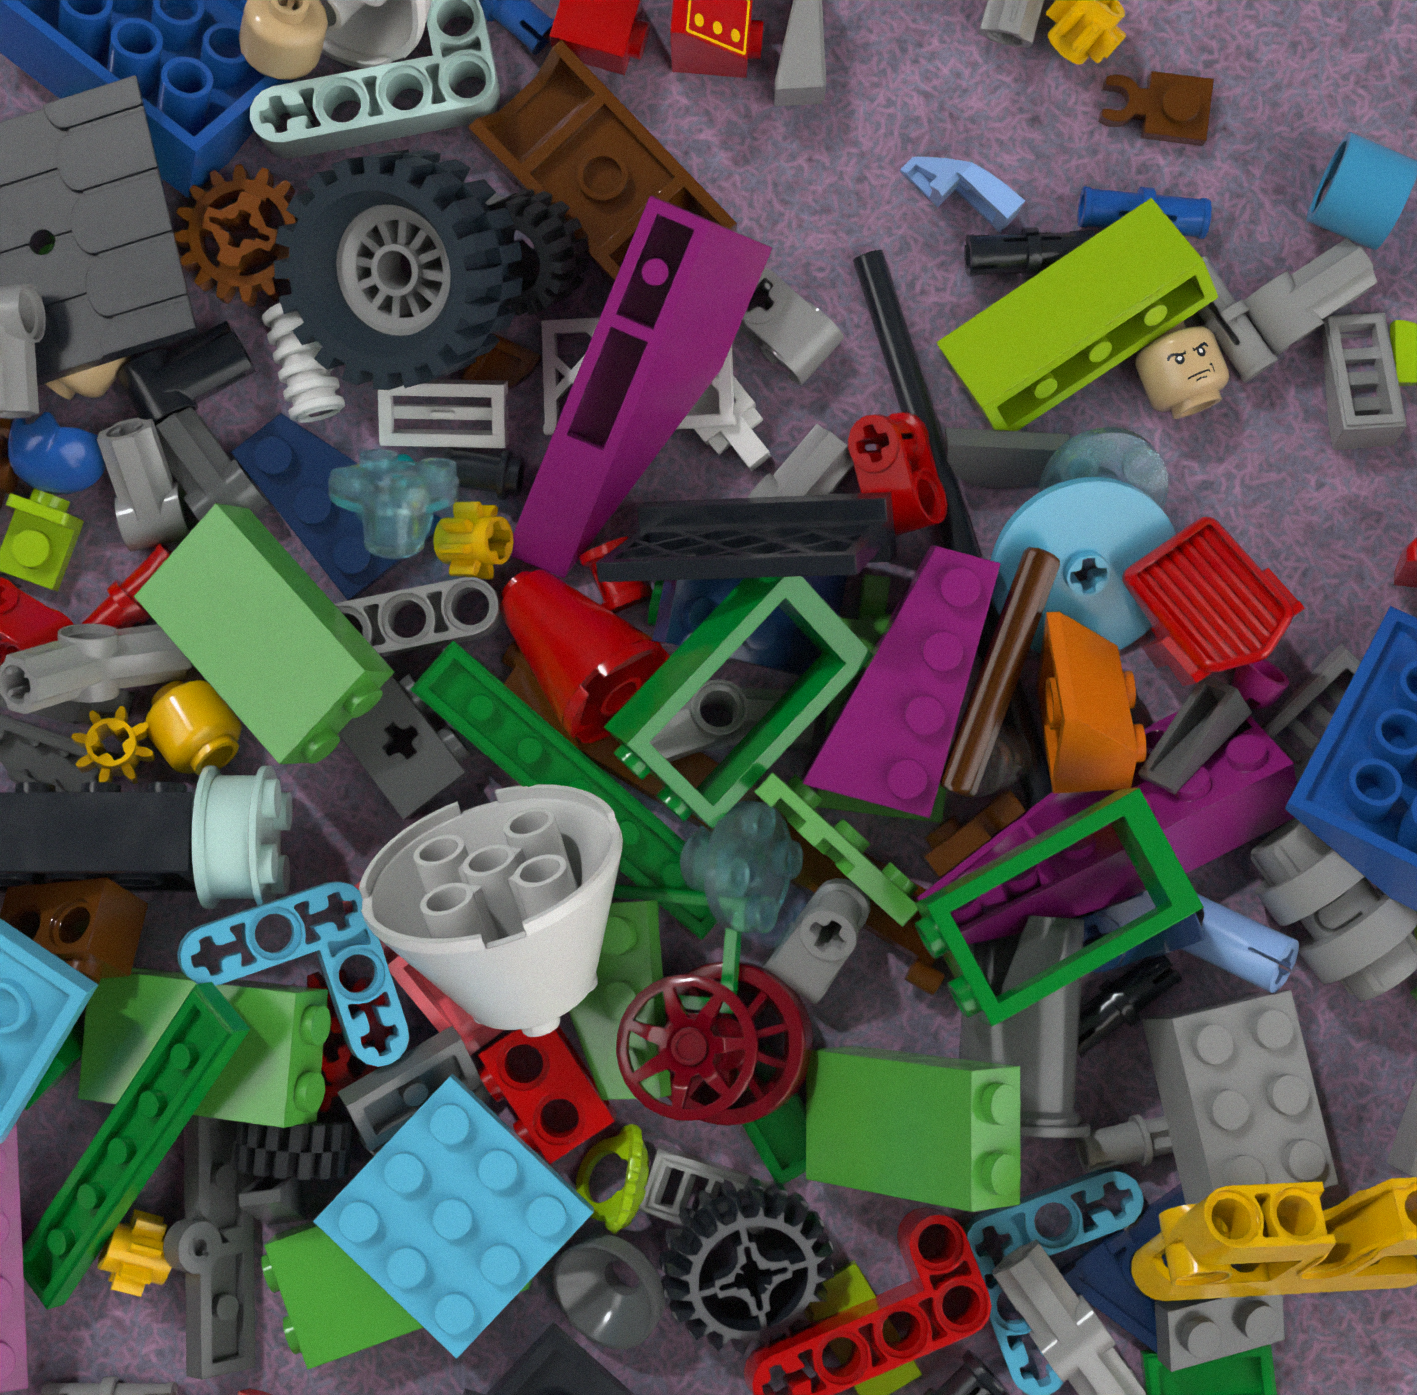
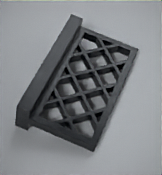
[596,492,897,582]

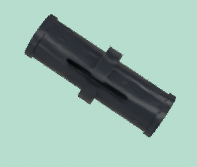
[964,227,1095,279]
[1078,955,1183,1058]

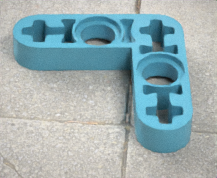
[177,882,409,1067]
[964,1167,1144,1395]

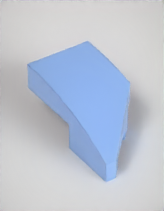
[900,157,1025,233]

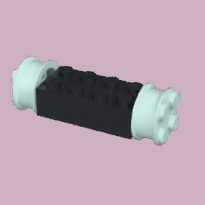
[0,766,293,909]

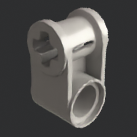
[738,267,844,385]
[762,878,871,1004]

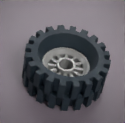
[274,149,523,390]

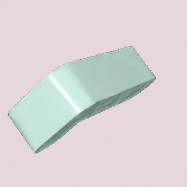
[250,0,500,158]

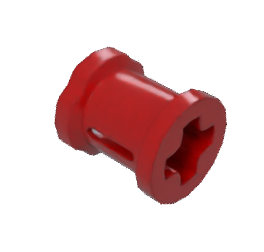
[579,536,653,614]

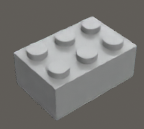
[1142,990,1338,1205]

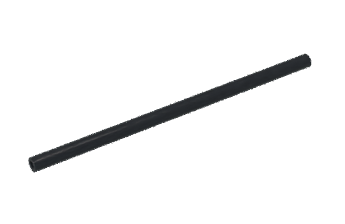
[853,250,1095,919]

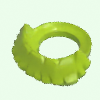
[576,1124,649,1234]

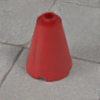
[500,570,670,743]

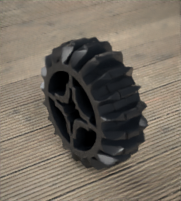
[659,1176,834,1356]

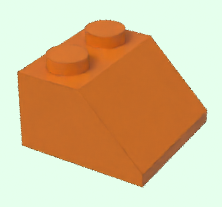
[1036,611,1146,794]

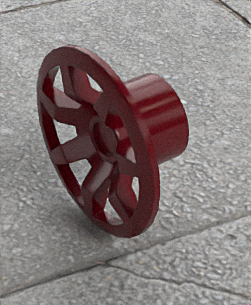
[616,974,758,1121]

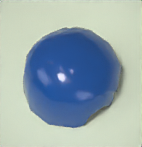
[8,412,106,495]

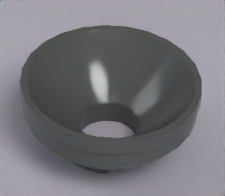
[553,1234,665,1349]

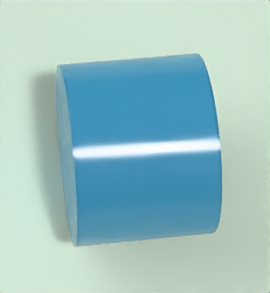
[1306,132,1417,250]

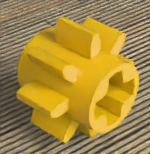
[1046,0,1126,65]
[433,501,513,579]
[71,706,155,784]
[97,1209,172,1297]

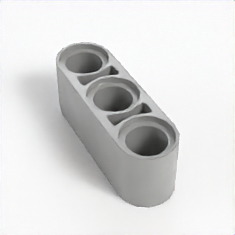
[334,577,503,658]

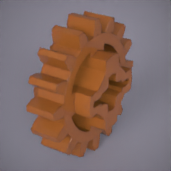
[175,164,298,307]

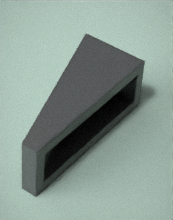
[1138,676,1252,794]
[238,1175,307,1225]

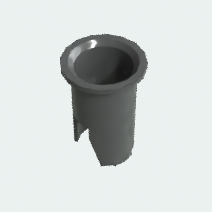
[959,916,1091,1138]

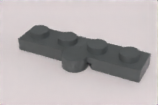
[163,1115,255,1380]

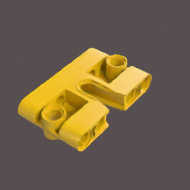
[1132,1177,1417,1301]

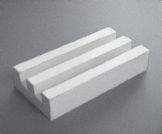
[378,379,509,448]

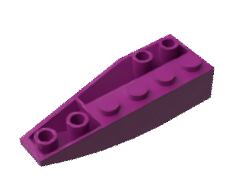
[510,196,773,578]
[917,711,1297,945]

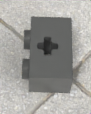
[338,673,471,820]

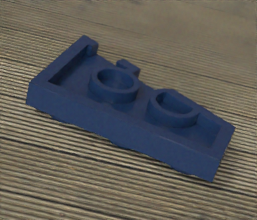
[231,413,442,601]
[652,575,848,676]
[1059,1183,1186,1354]

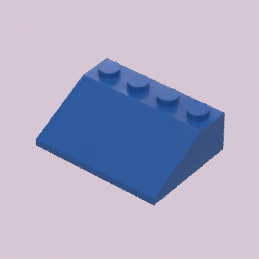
[0,0,295,198]
[1285,606,1417,911]

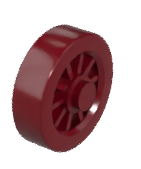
[665,961,813,1126]

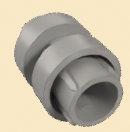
[1251,818,1417,1001]

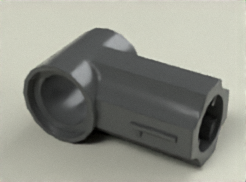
[156,407,270,521]

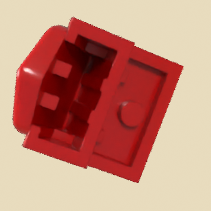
[1122,517,1305,686]

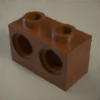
[0,878,149,984]

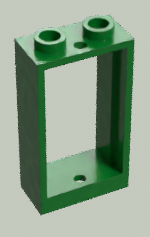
[604,576,874,829]
[915,788,1204,1027]

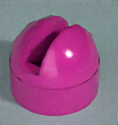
[1231,659,1289,710]

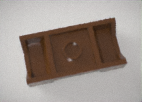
[468,40,737,287]

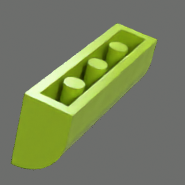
[936,198,1219,431]

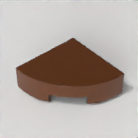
[460,333,542,390]

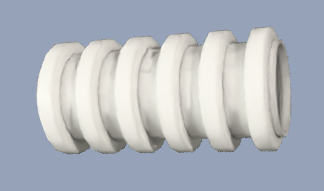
[262,303,345,423]

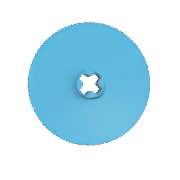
[990,477,1176,653]

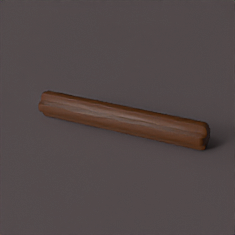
[940,547,1060,797]

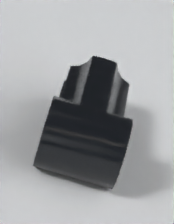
[117,321,256,428]

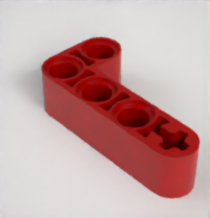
[744,1207,992,1395]

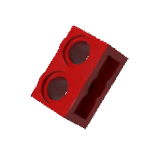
[477,1025,617,1165]

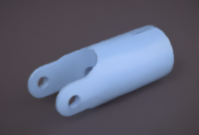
[1181,894,1299,993]

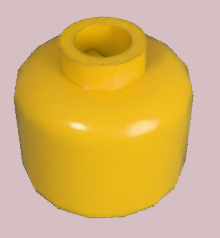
[145,680,242,776]

